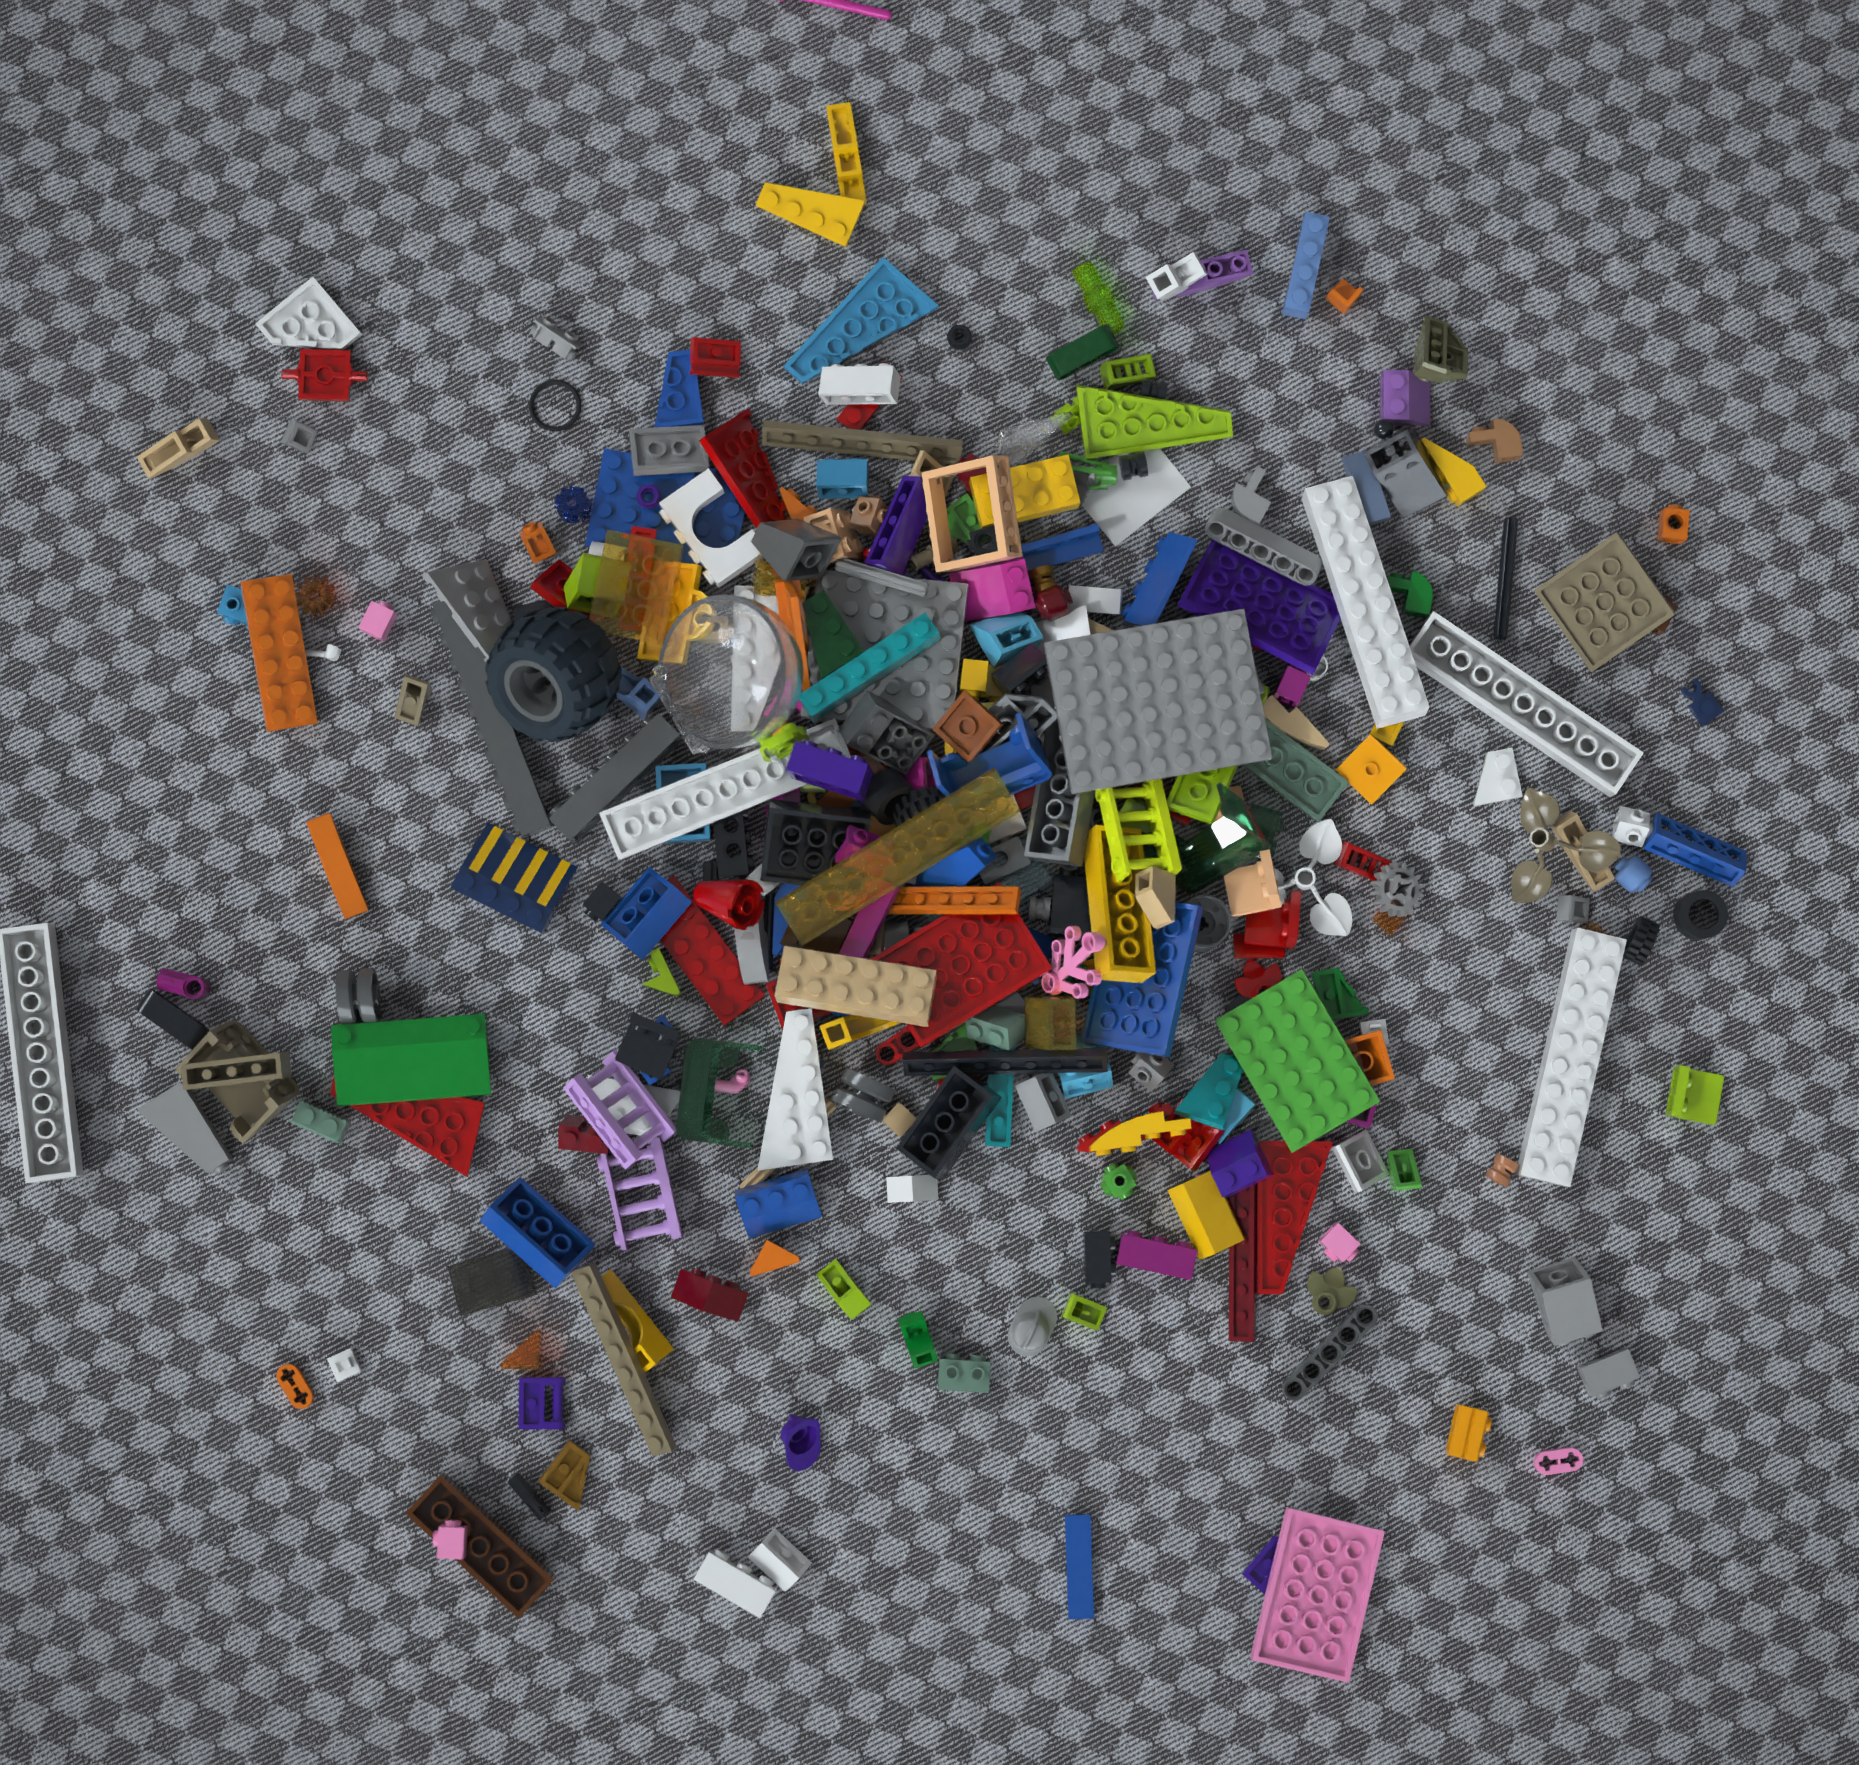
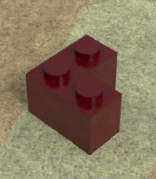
[670,1267,749,1322]

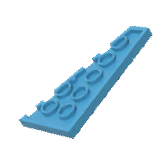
[783,257,939,385]

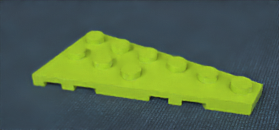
[1076,385,1233,459]

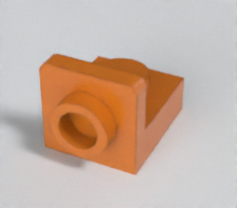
[519,521,556,564]

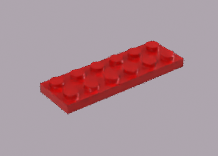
[660,875,765,1026]

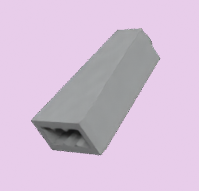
[137,1082,234,1175]

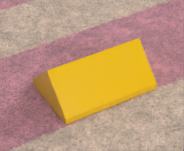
[1167,1171,1245,1260]

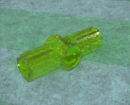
[1072,261,1125,335]

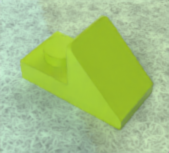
[643,948,682,997]

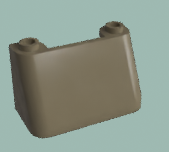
[175,1020,299,1144]

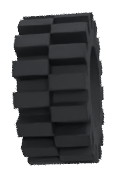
[1623,916,1660,966]

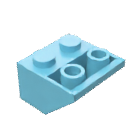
[970,612,1044,668]

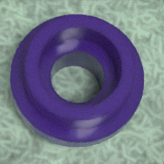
[636,484,662,510]

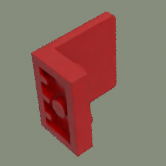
[1244,890,1301,949]

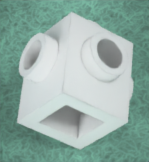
[1613,806,1653,847]

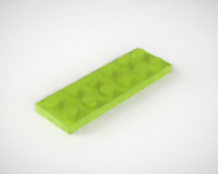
[1167,685,1270,825]

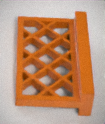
[774,579,810,692]

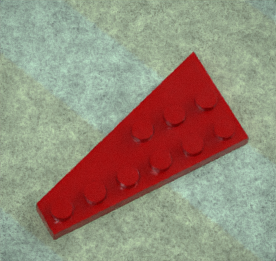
[699,407,786,529]
[330,1076,485,1177]
[1256,1141,1333,1294]

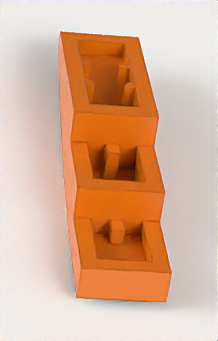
[306,812,369,919]

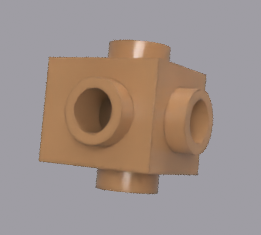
[849,495,889,536]

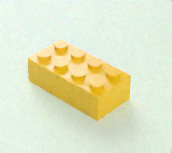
[969,454,1081,529]

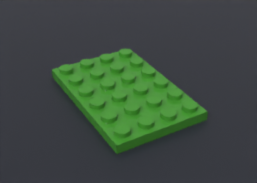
[1215,969,1381,1153]

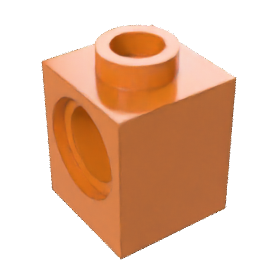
[1657,505,1690,544]

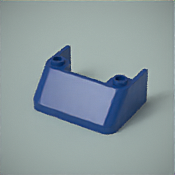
[927,713,1052,812]

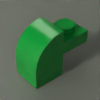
[1386,571,1433,619]
[898,1310,938,1369]

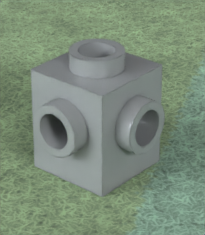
[1128,1052,1174,1092]

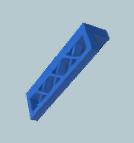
[1010,523,1104,574]
[1644,813,1747,887]

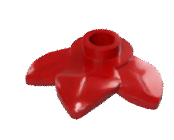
[1234,959,1281,999]

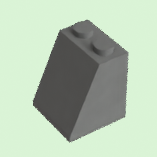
[751,519,842,582]

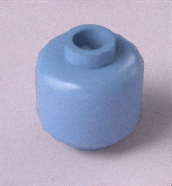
[1614,856,1653,893]

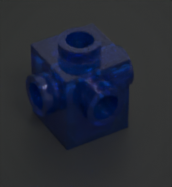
[554,486,592,524]

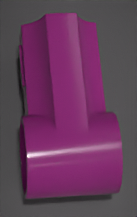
[156,968,211,1000]

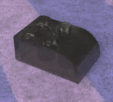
[447,1249,538,1316]

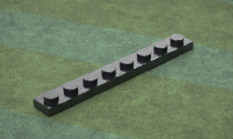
[902,1048,1108,1076]

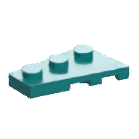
[1174,1053,1243,1130]

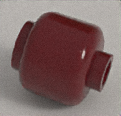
[1034,584,1073,622]

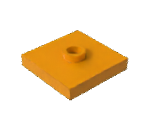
[1336,734,1407,805]

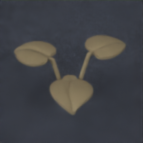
[1511,788,1622,903]

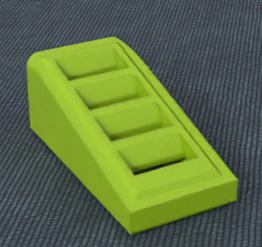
[1100,354,1157,390]

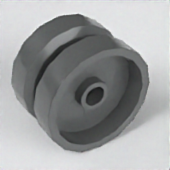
[336,968,381,1025]
[831,1068,896,1123]

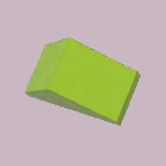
[1061,1292,1107,1331]

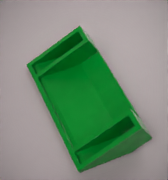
[331,1014,491,1107]

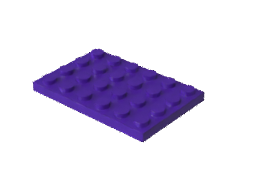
[1177,539,1341,675]

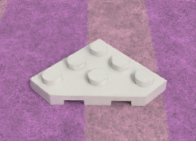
[255,277,362,350]

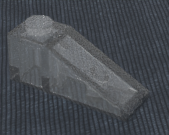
[994,412,1073,467]

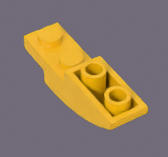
[1089,1111,1191,1156]

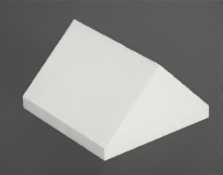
[1331,1129,1389,1192]

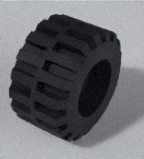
[893,786,962,855]

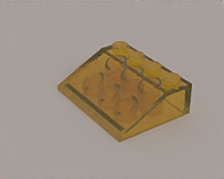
[589,530,685,646]

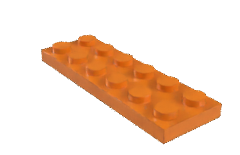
[240,574,318,732]

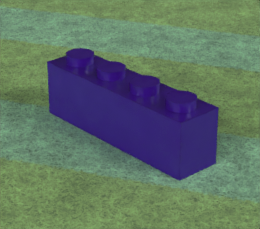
[865,476,928,575]

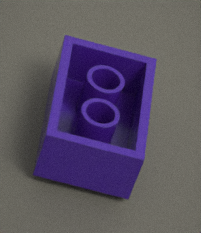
[786,740,874,802]

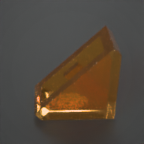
[499,1329,543,1370]

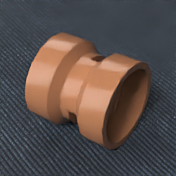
[1485,1153,1519,1188]

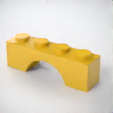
[820,1015,902,1050]
[580,1269,674,1373]

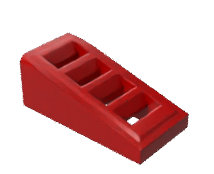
[1333,842,1392,881]

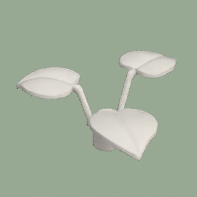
[1274,819,1352,936]

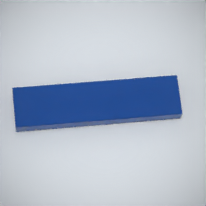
[1065,1514,1094,1619]

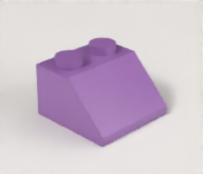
[1380,370,1430,426]

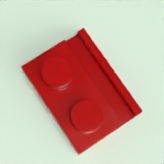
[689,337,741,379]

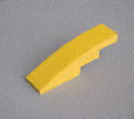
[826,102,867,205]

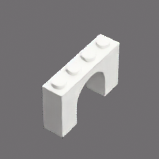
[659,468,763,588]

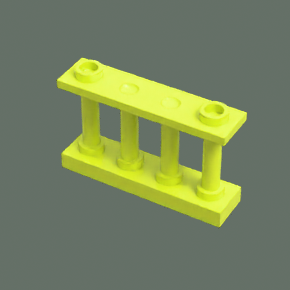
[1095,779,1182,882]

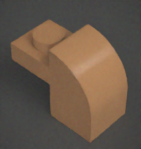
[1466,419,1523,463]

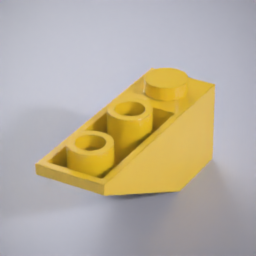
[1421,438,1487,507]

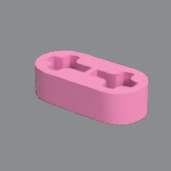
[1533,1447,1583,1475]

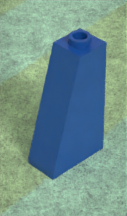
[907,837,998,887]

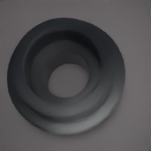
[947,325,972,350]

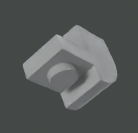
[1231,466,1271,525]

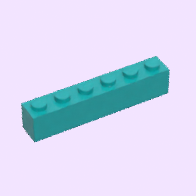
[798,612,940,723]

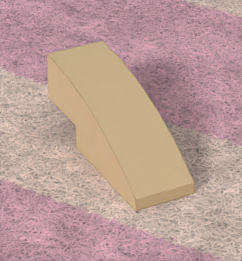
[137,418,220,479]
[1263,695,1330,750]
[1551,811,1615,892]

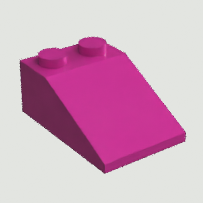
[948,557,1036,621]

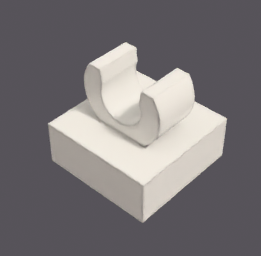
[1359,1019,1389,1045]
[327,1348,362,1382]

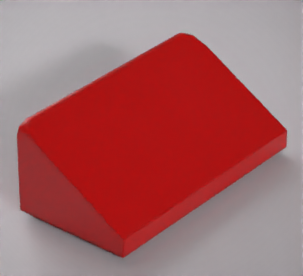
[1233,933,1285,959]

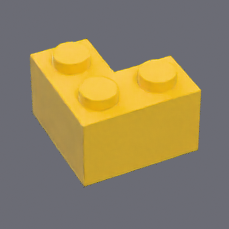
[960,659,1003,702]

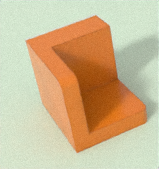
[1326,278,1364,315]

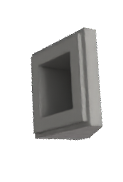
[281,420,318,454]
[1557,895,1590,924]

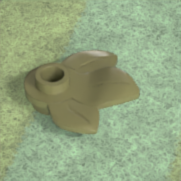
[1307,1267,1358,1315]

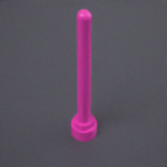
[778,0,892,20]

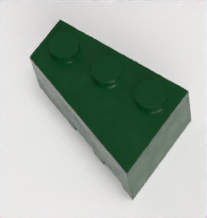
[802,589,864,680]

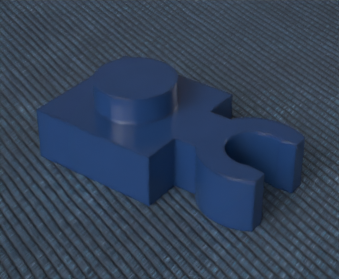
[1681,679,1724,726]

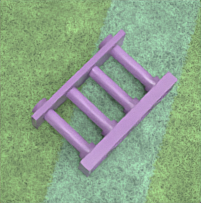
[563,1049,677,1169]
[597,1137,683,1251]

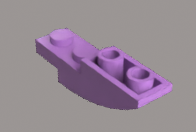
[1149,250,1253,300]

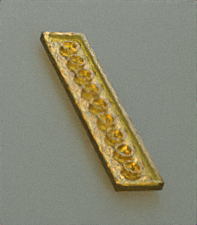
[775,768,1020,946]

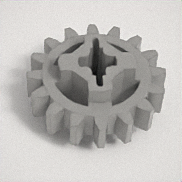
[1370,862,1424,917]

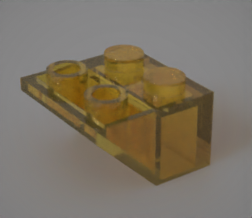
[1025,996,1077,1050]

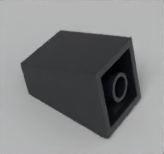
[1048,870,1091,939]

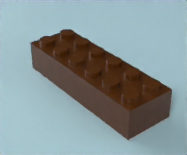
[405,1472,557,1619]

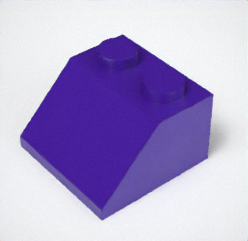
[1207,1129,1274,1197]

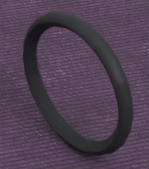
[529,380,581,432]

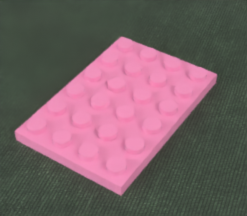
[1250,1507,1385,1683]

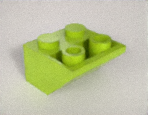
[564,553,630,618]

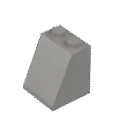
[1527,1257,1603,1346]

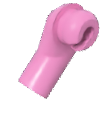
[714,1069,750,1094]

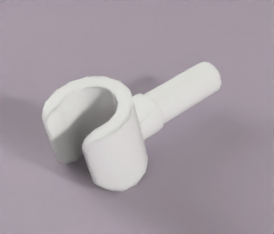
[305,644,341,661]

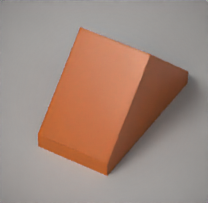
[750,1239,801,1277]

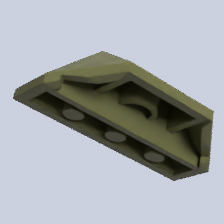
[1413,315,1468,383]

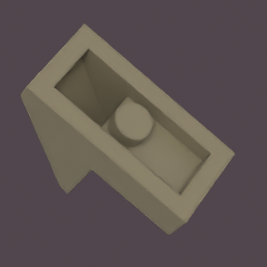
[394,674,432,726]

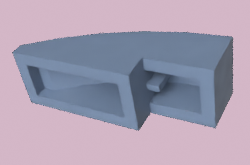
[1341,451,1391,526]

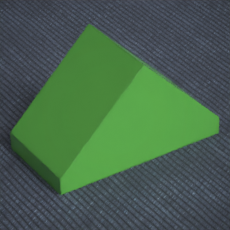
[1387,1149,1422,1191]

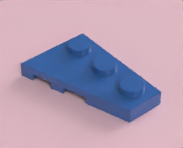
[654,349,704,428]

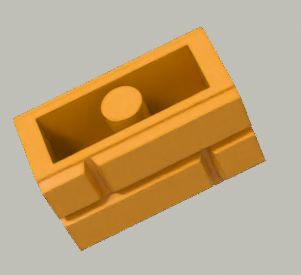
[1445,1403,1492,1462]

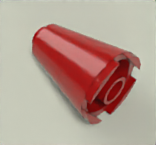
[693,879,764,931]

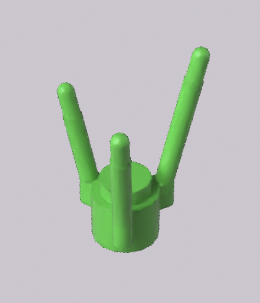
[1059,451,1117,491]

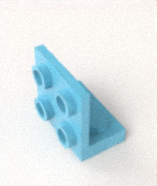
[1051,1034,1114,1099]

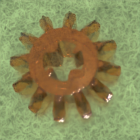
[295,574,337,618]

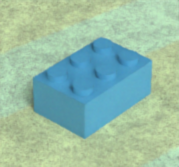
[655,763,712,844]

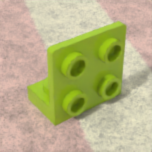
[1665,1065,1724,1125]

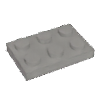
[629,425,709,476]

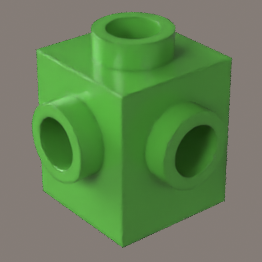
[1100,1162,1138,1200]

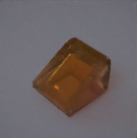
[1370,909,1406,936]

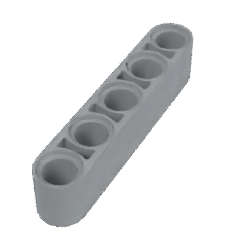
[1205,508,1323,585]

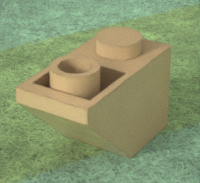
[1135,866,1176,929]

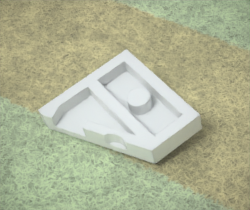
[1473,748,1523,807]

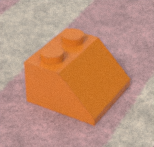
[1345,1030,1395,1085]

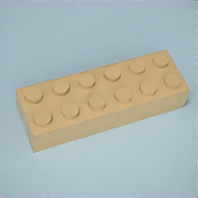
[775,946,937,1027]

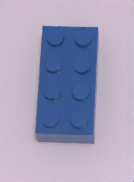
[480,1177,596,1289]

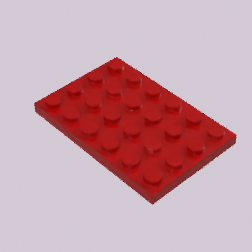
[870,882,1052,1048]

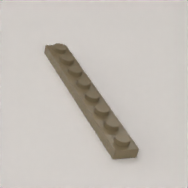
[762,420,963,465]
[570,1262,677,1456]

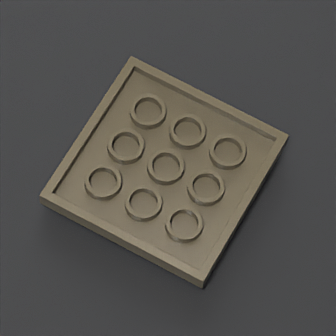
[1534,532,1676,672]

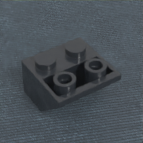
[991,643,1049,695]

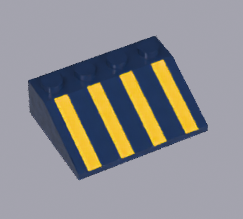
[450,823,578,935]

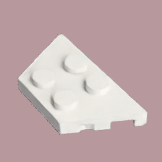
[587,1075,685,1136]

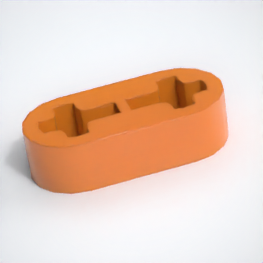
[276,1363,315,1409]

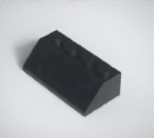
[896,1066,1002,1179]

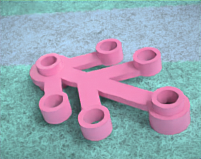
[1042,926,1105,999]

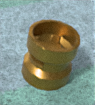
[1028,565,1057,596]

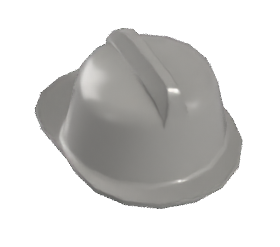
[1008,1297,1057,1356]

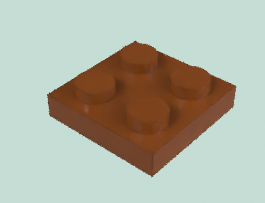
[933,690,1003,763]

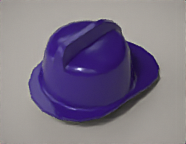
[780,1414,821,1471]

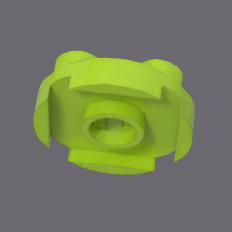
[759,722,809,762]

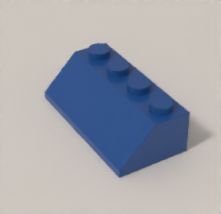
[1121,532,1198,628]

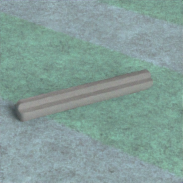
[835,558,929,597]

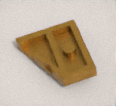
[538,1439,590,1511]

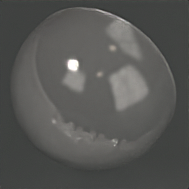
[649,594,804,755]

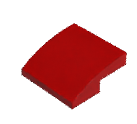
[1152,1099,1225,1172]

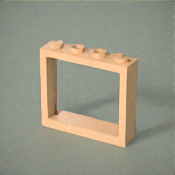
[922,455,1023,572]

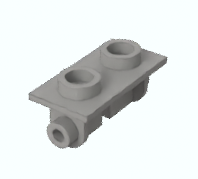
[530,317,584,361]

